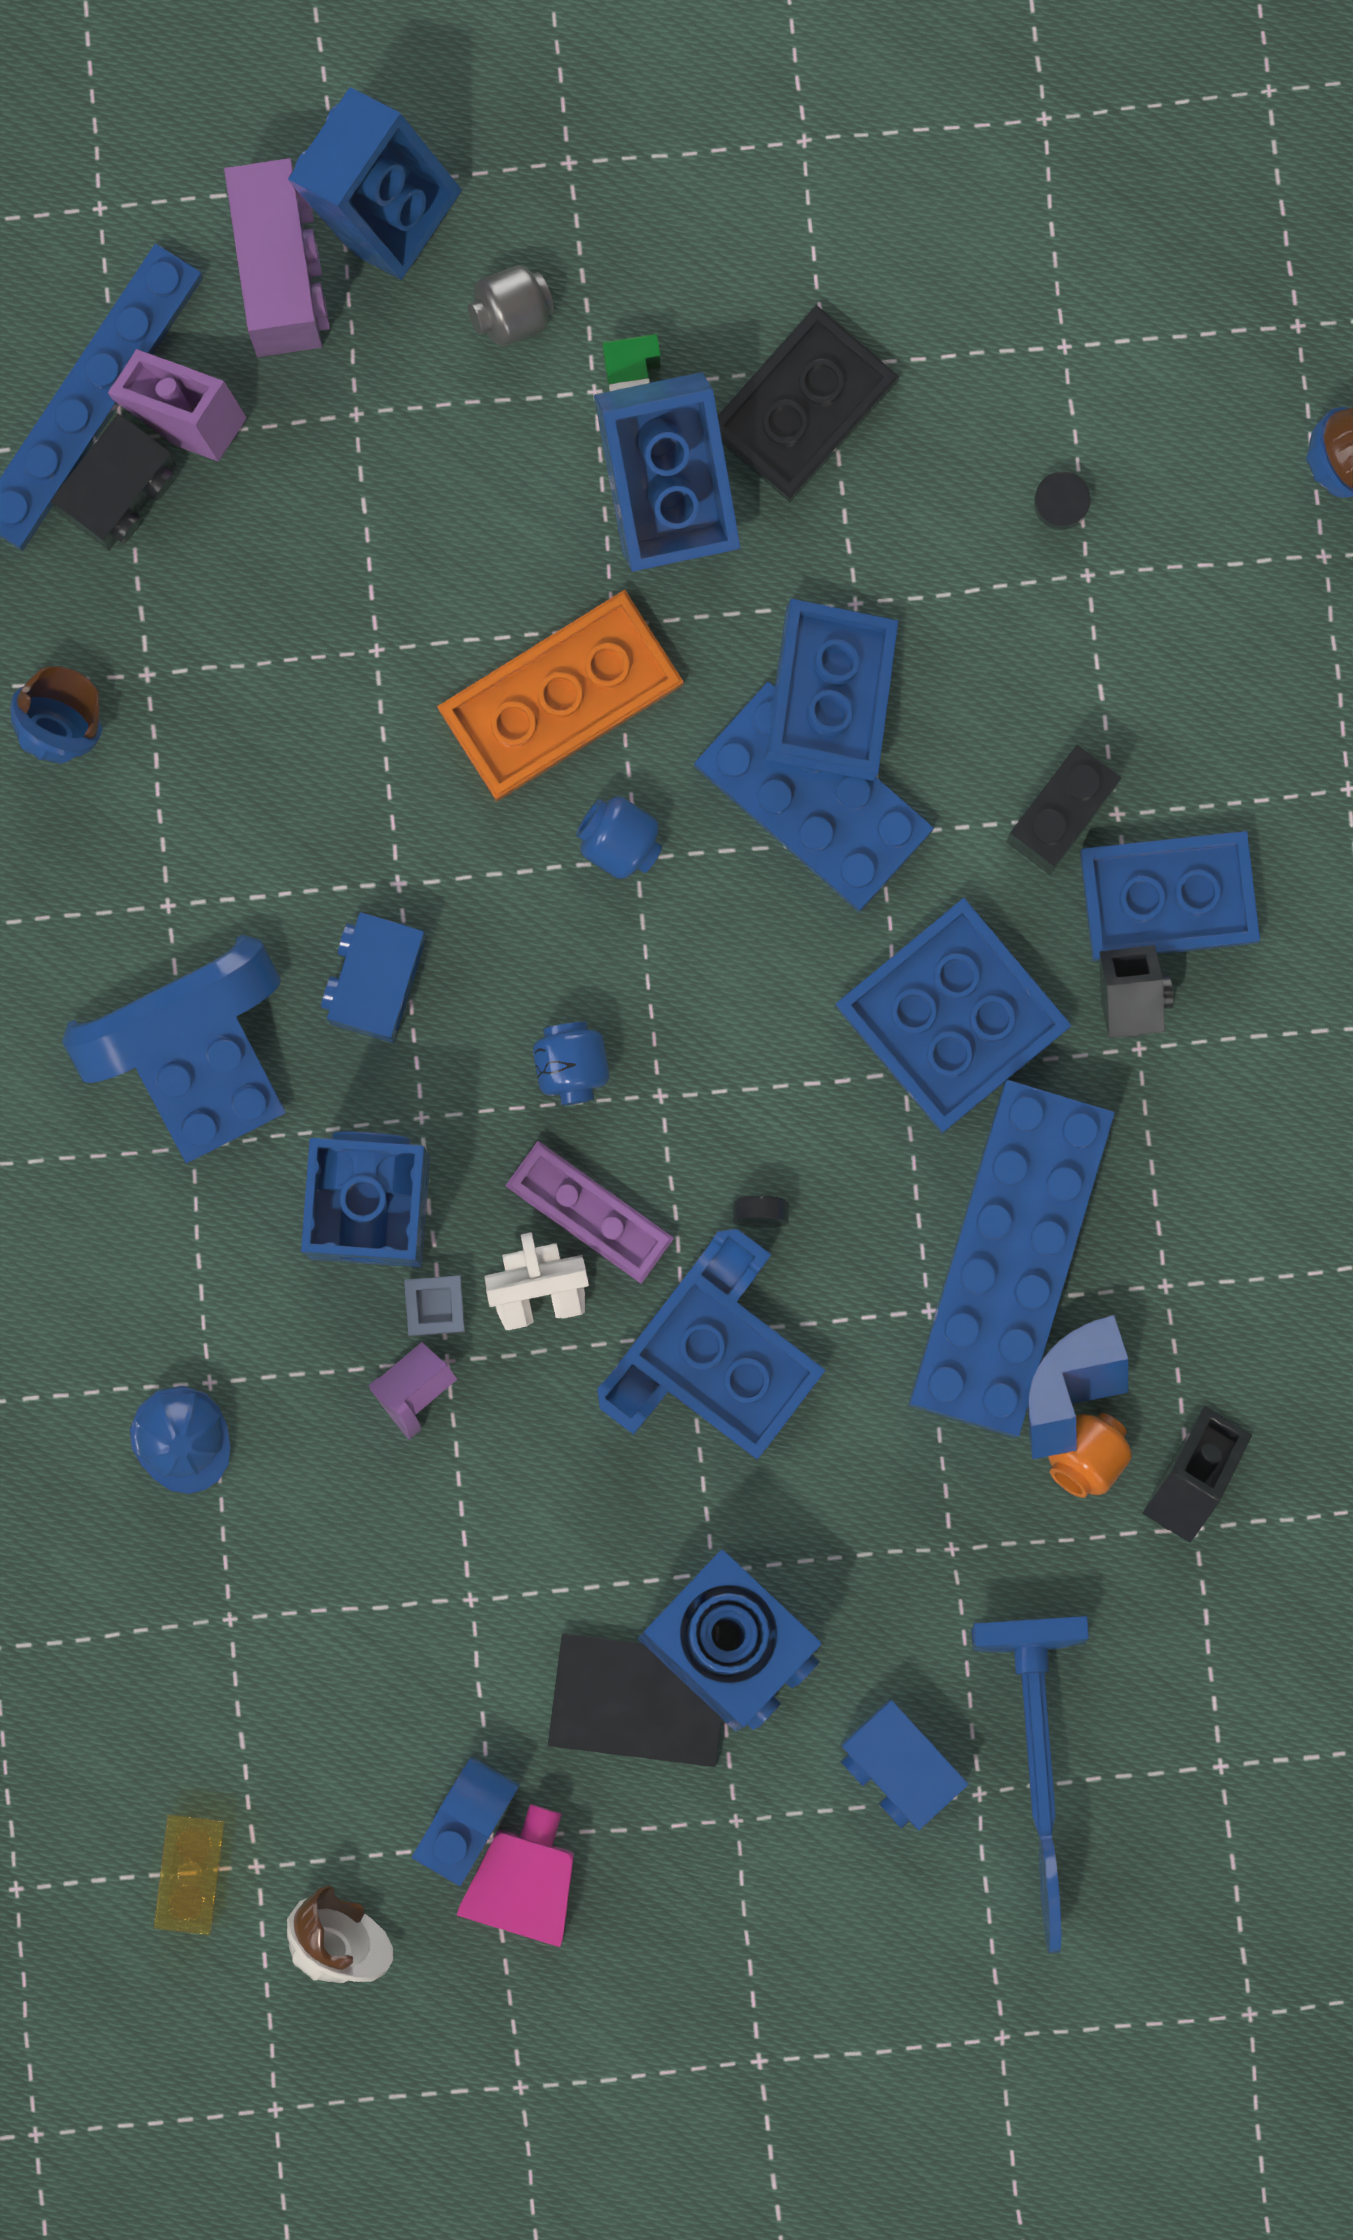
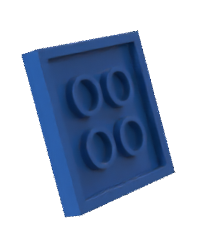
[835,898,1072,1134]

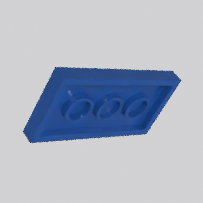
[694,682,934,913]

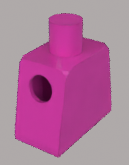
[457,1804,574,1947]

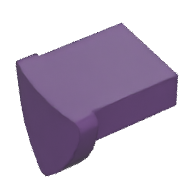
[368,1342,457,1440]

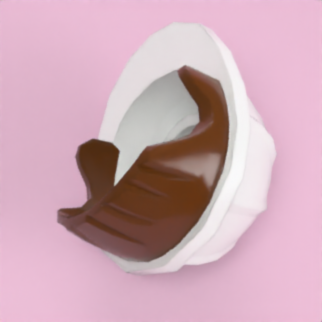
[287,1885,393,1983]

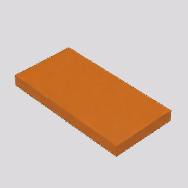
[437,590,684,802]

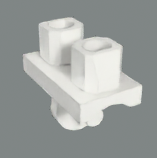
[484,1232,589,1330]

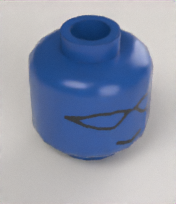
[533,1021,609,1106]

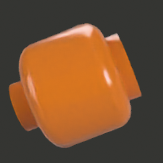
[1048,1413,1132,1498]

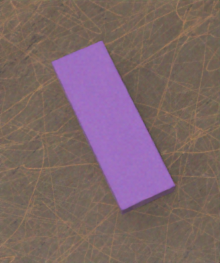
[505,1141,674,1285]

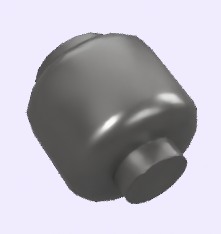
[468,265,554,346]

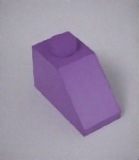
[108,349,247,462]

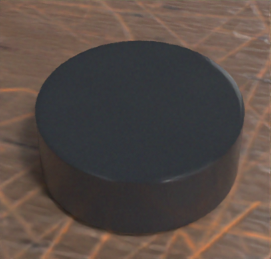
[1034,472,1090,530]
[733,1196,789,1228]

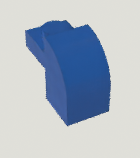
[411,1757,520,1886]

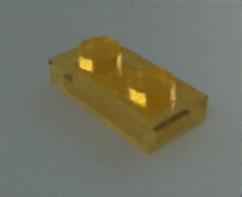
[153,1814,226,1935]

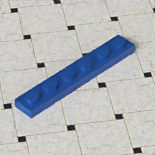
[0,244,203,551]

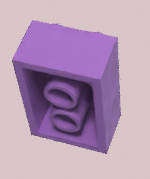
[224,158,330,357]

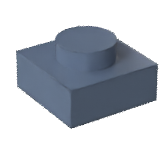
[404,1276,465,1337]

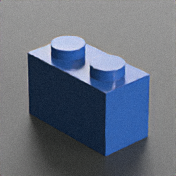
[321,912,427,1044]
[840,1699,969,1831]

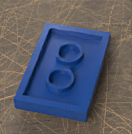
[765,599,898,781]
[1079,831,1260,962]

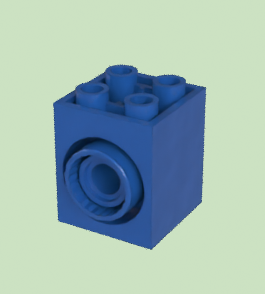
[301,1131,430,1268]
[637,1549,822,1732]

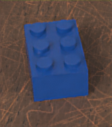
[288,87,462,280]
[594,372,741,572]

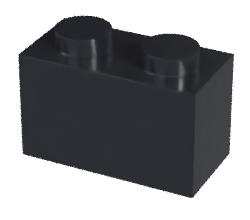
[50,413,176,551]
[1006,745,1122,875]

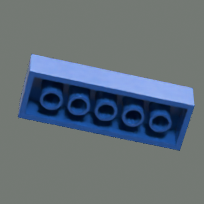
[908,1080,1115,1438]

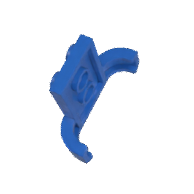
[62,935,286,1163]
[597,1229,826,1460]

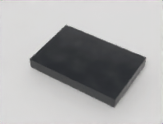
[718,305,899,503]
[548,1633,722,1767]

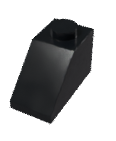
[1142,1406,1252,1543]

